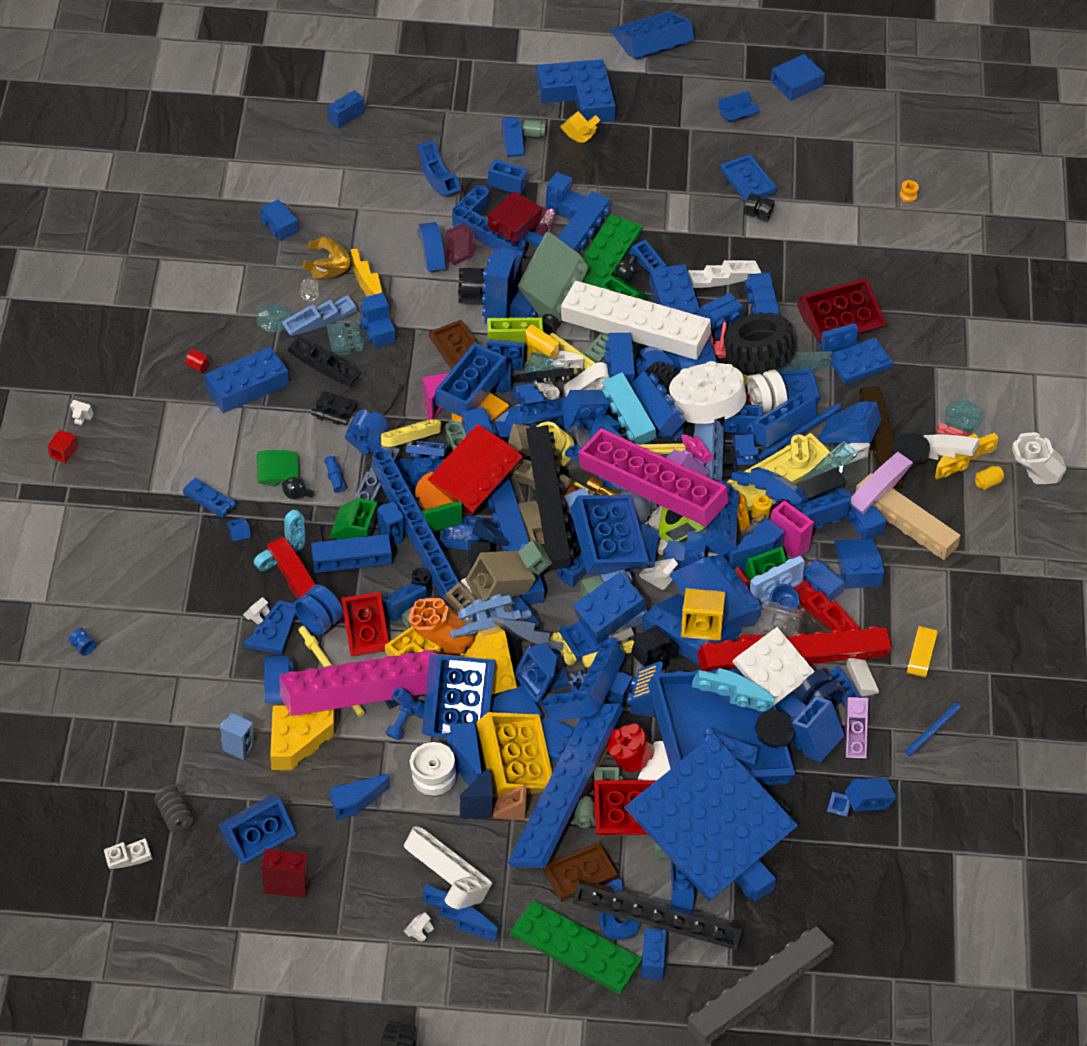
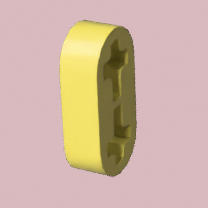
[790,435,809,468]

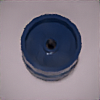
[794,669,845,709]

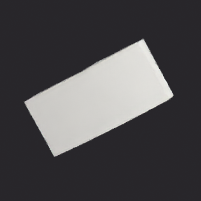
[104,839,153,869]

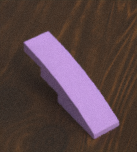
[850,452,913,515]

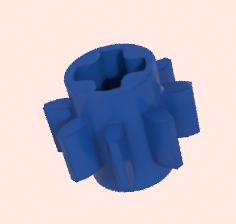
[568,669,587,692]

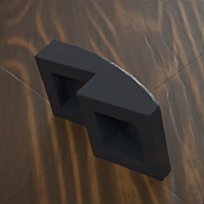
[722,446,738,479]

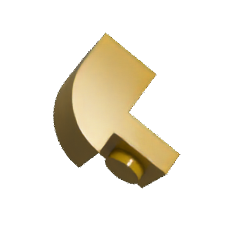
[560,111,600,143]

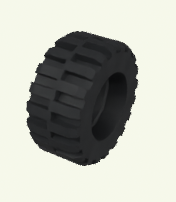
[723,312,796,374]

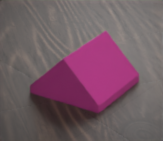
[423,373,449,420]

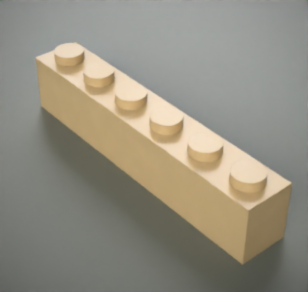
[856,473,961,560]

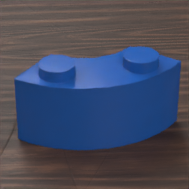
[264,656,293,703]

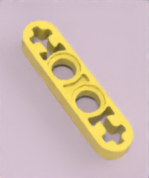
[381,419,441,447]

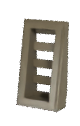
[443,582,476,623]

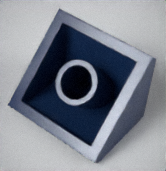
[459,769,493,819]

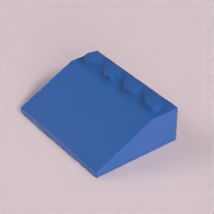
[610,11,694,59]
[570,495,649,575]
[670,555,764,630]
[642,594,741,665]
[421,653,495,740]

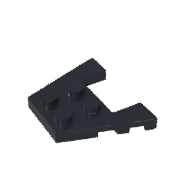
[511,368,582,383]

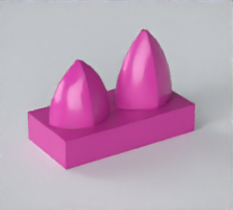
[681,434,714,466]

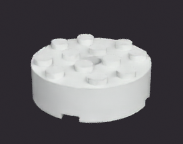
[669,361,746,424]

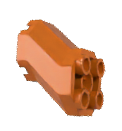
[408,598,476,654]

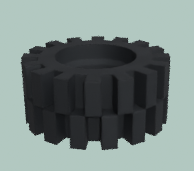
[647,361,679,395]

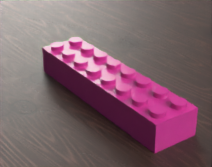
[578,428,728,527]
[280,650,436,716]

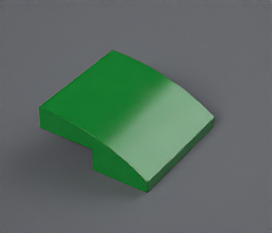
[257,450,298,487]

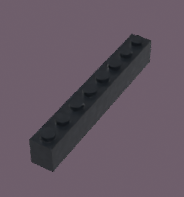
[526,425,574,570]
[572,879,742,950]

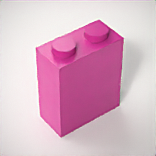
[770,500,814,558]

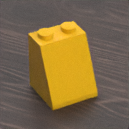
[681,588,725,641]

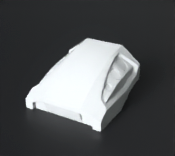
[638,741,670,780]

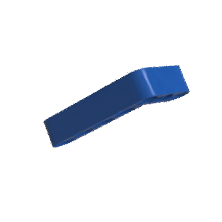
[452,185,525,258]
[541,638,625,721]

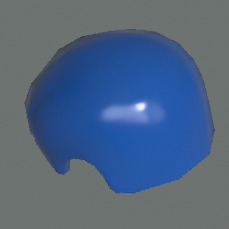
[770,584,800,615]

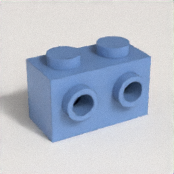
[220,713,254,760]

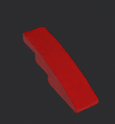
[267,537,315,599]
[793,580,859,632]

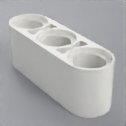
[563,362,609,397]

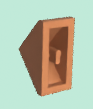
[493,785,527,820]

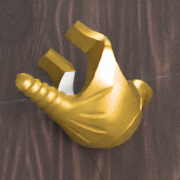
[302,236,350,280]

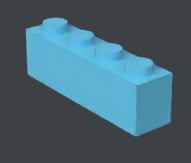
[601,372,656,445]

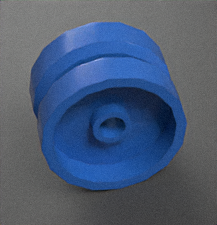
[293,584,343,635]

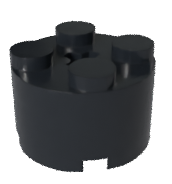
[458,267,485,304]
[631,625,678,670]

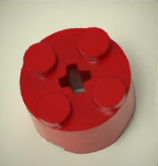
[607,724,654,772]

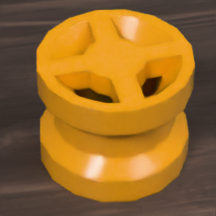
[900,180,919,202]

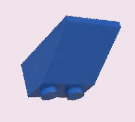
[818,401,881,443]
[834,538,884,589]
[446,723,482,786]

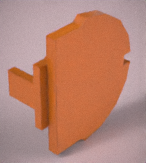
[415,472,452,510]

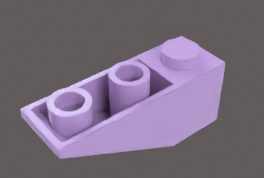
[845,697,868,759]

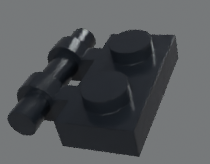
[311,391,358,426]

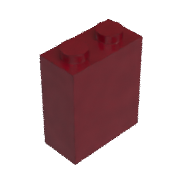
[487,192,542,244]
[262,849,308,898]

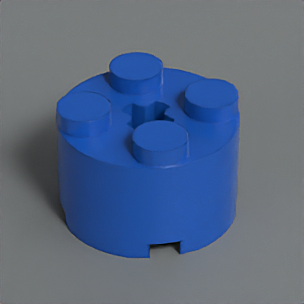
[345,410,389,455]

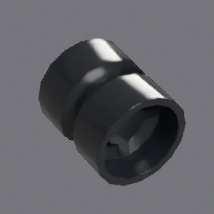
[744,193,775,222]

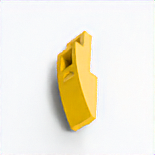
[935,433,999,479]

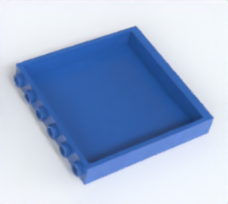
[648,668,795,786]

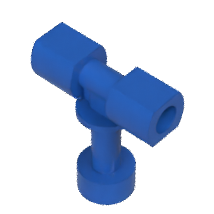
[385,687,424,740]

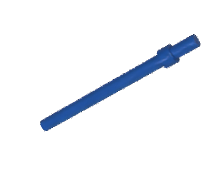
[755,403,841,462]

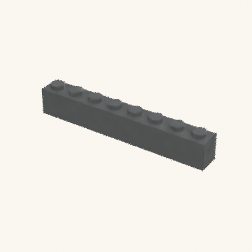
[687,926,834,1046]

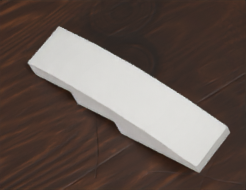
[688,260,761,288]
[924,435,979,460]

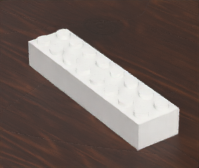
[561,281,711,360]

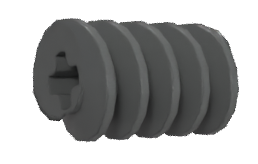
[154,785,193,832]

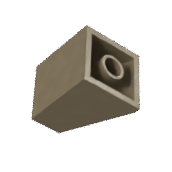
[465,550,536,601]

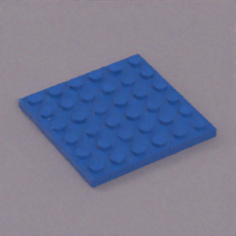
[625,734,798,902]

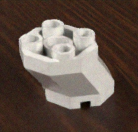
[1012,432,1066,484]

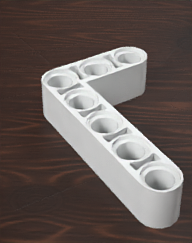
[404,826,492,909]

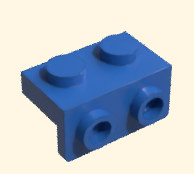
[718,91,759,121]
[817,323,858,353]

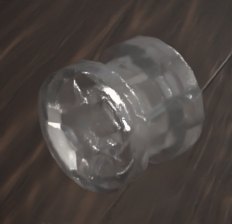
[301,278,319,301]

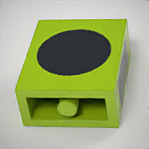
[658,506,705,543]

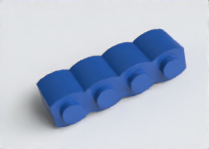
[744,272,780,315]

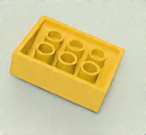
[476,712,552,797]

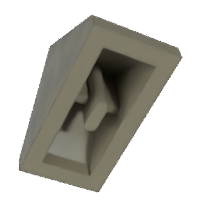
[508,424,530,459]

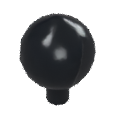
[614,254,638,282]
[282,477,314,500]

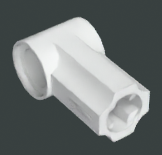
[534,380,560,401]

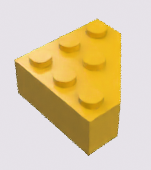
[464,626,517,695]
[270,706,334,770]

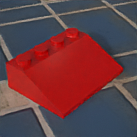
[427,424,522,517]
[593,780,657,835]

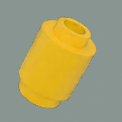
[975,466,1004,490]
[751,495,772,523]

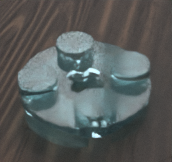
[944,399,982,433]

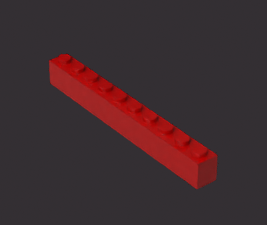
[697,626,892,671]

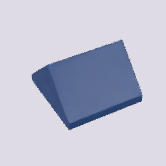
[381,584,427,622]

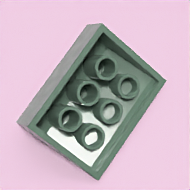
[518,232,589,322]

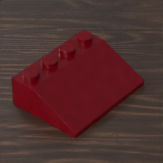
[797,277,887,345]

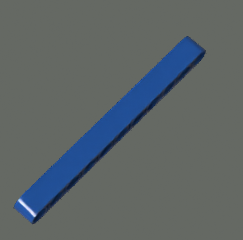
[371,448,471,612]

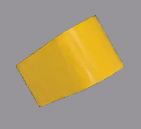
[907,626,938,678]

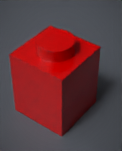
[47,430,77,464]

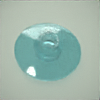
[256,304,293,332]

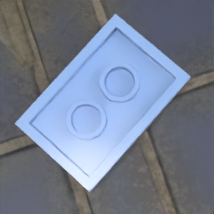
[750,556,804,605]

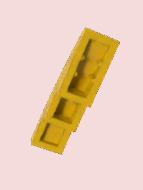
[350,249,382,296]

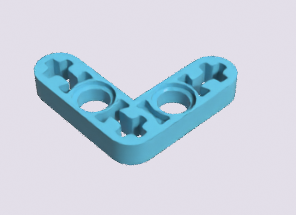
[254,510,305,571]

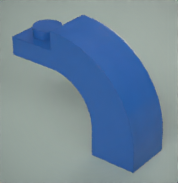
[416,140,461,196]
[417,222,446,271]

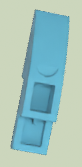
[692,668,775,712]

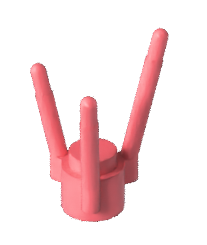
[709,322,726,358]

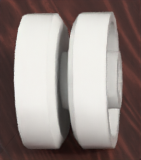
[747,370,787,415]
[410,742,457,796]

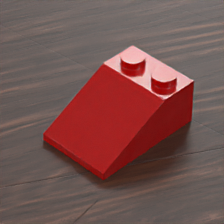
[341,592,389,657]

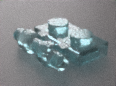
[326,320,364,356]

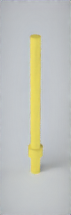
[299,626,365,717]

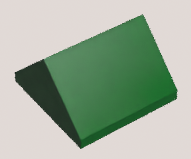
[421,501,462,532]
[745,546,786,581]

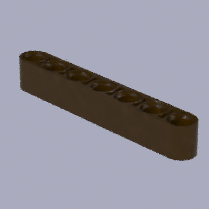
[860,386,903,489]

